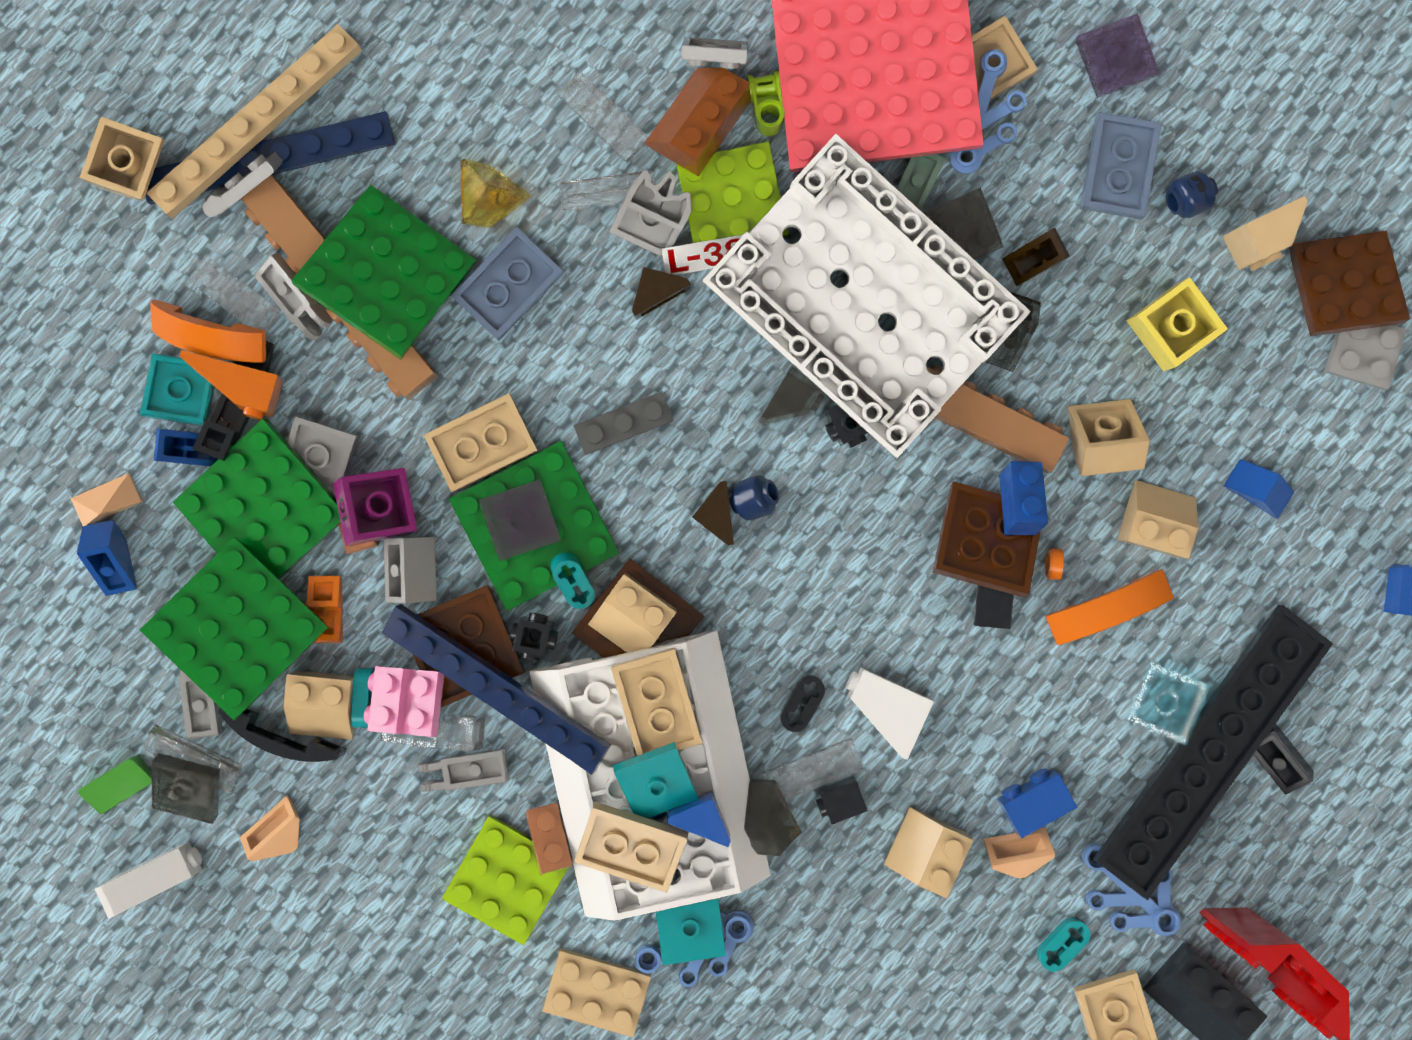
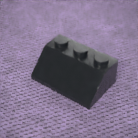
[1142,942,1268,1040]

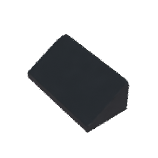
[974,585,1014,629]
[1253,724,1314,795]

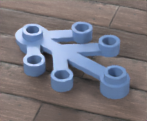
[950,49,1026,174]
[1082,843,1181,936]
[635,910,754,987]

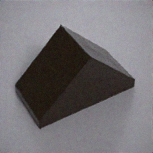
[1002,228,1070,286]
[632,267,691,320]
[692,481,734,545]

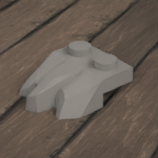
[609,169,692,257]

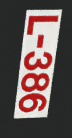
[662,235,743,275]

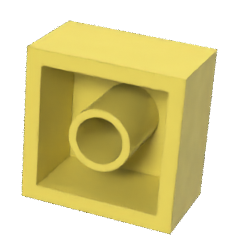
[1126,277,1228,371]

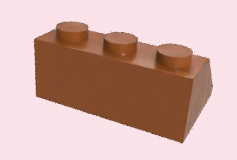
[645,67,750,177]

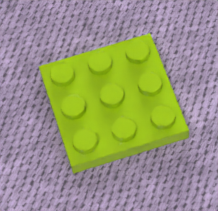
[676,141,788,243]
[442,814,569,946]

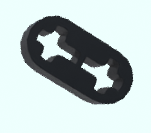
[780,675,825,732]

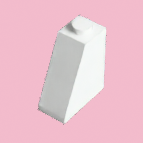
[846,667,934,760]
[95,842,202,919]

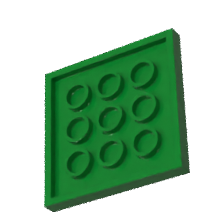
[292,184,476,360]
[173,418,341,578]
[449,441,619,611]
[139,537,329,720]

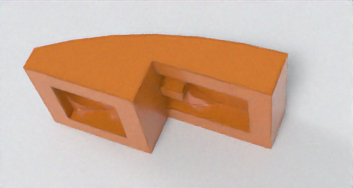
[306,576,343,643]

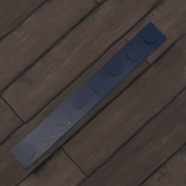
[145,111,396,205]
[382,604,611,775]

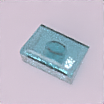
[1128,663,1211,746]

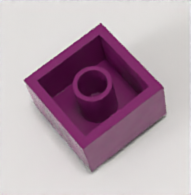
[333,468,417,546]

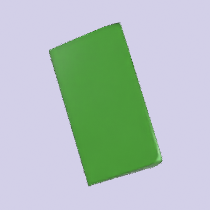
[78,754,156,815]

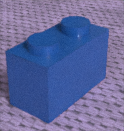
[999,461,1048,535]
[997,768,1078,838]

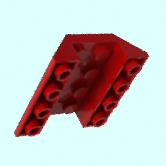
[1199,907,1350,1040]

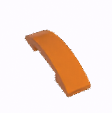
[150,299,266,363]
[1045,569,1174,645]

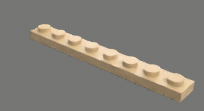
[147,24,362,219]

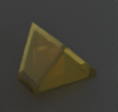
[460,159,532,228]

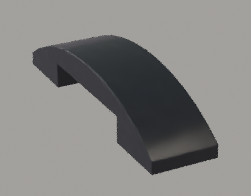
[193,341,275,461]
[218,707,347,762]

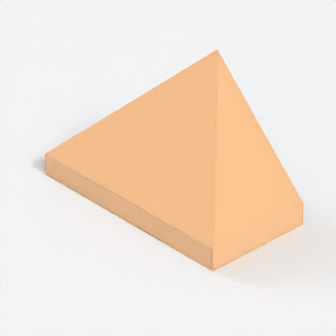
[71,473,143,526]
[240,795,300,862]
[984,827,1055,879]

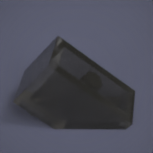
[985,292,1041,372]
[757,366,825,427]
[744,779,802,856]

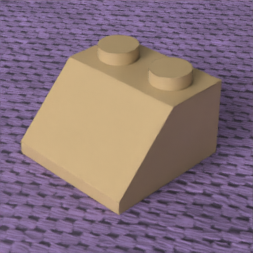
[79,117,165,201]
[1223,196,1308,271]
[1068,399,1150,476]
[1117,480,1198,559]
[588,573,677,653]
[283,671,354,740]
[884,806,973,898]

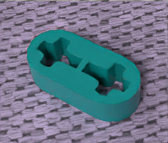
[550,553,595,609]
[351,667,375,728]
[1037,917,1090,972]

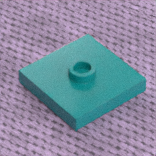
[139,353,215,426]
[613,742,698,818]
[656,898,726,965]

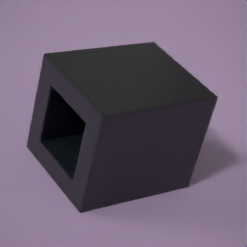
[816,776,868,824]

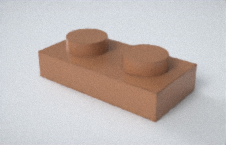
[525,803,572,875]

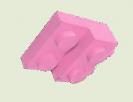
[364,666,444,737]

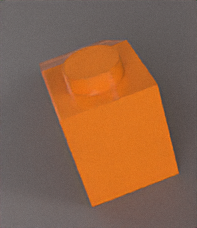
[179,350,283,420]

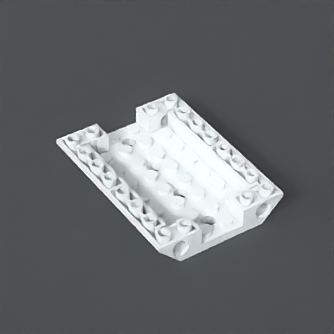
[702,134,1031,458]
[529,629,771,921]

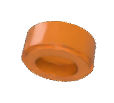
[1045,548,1064,580]

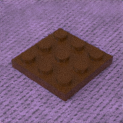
[1289,230,1410,337]
[932,481,1040,598]
[572,558,704,658]
[413,585,526,708]

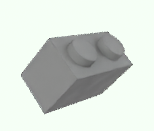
[384,537,437,603]

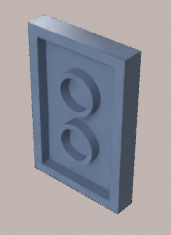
[1080,112,1162,220]
[451,227,564,341]

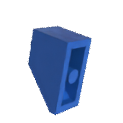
[77,520,137,596]

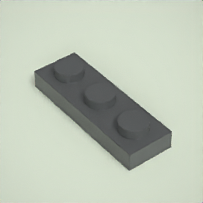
[574,391,673,455]

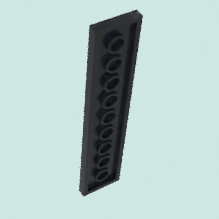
[1093,605,1333,901]

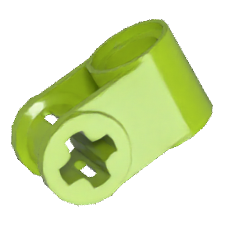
[747,70,785,137]

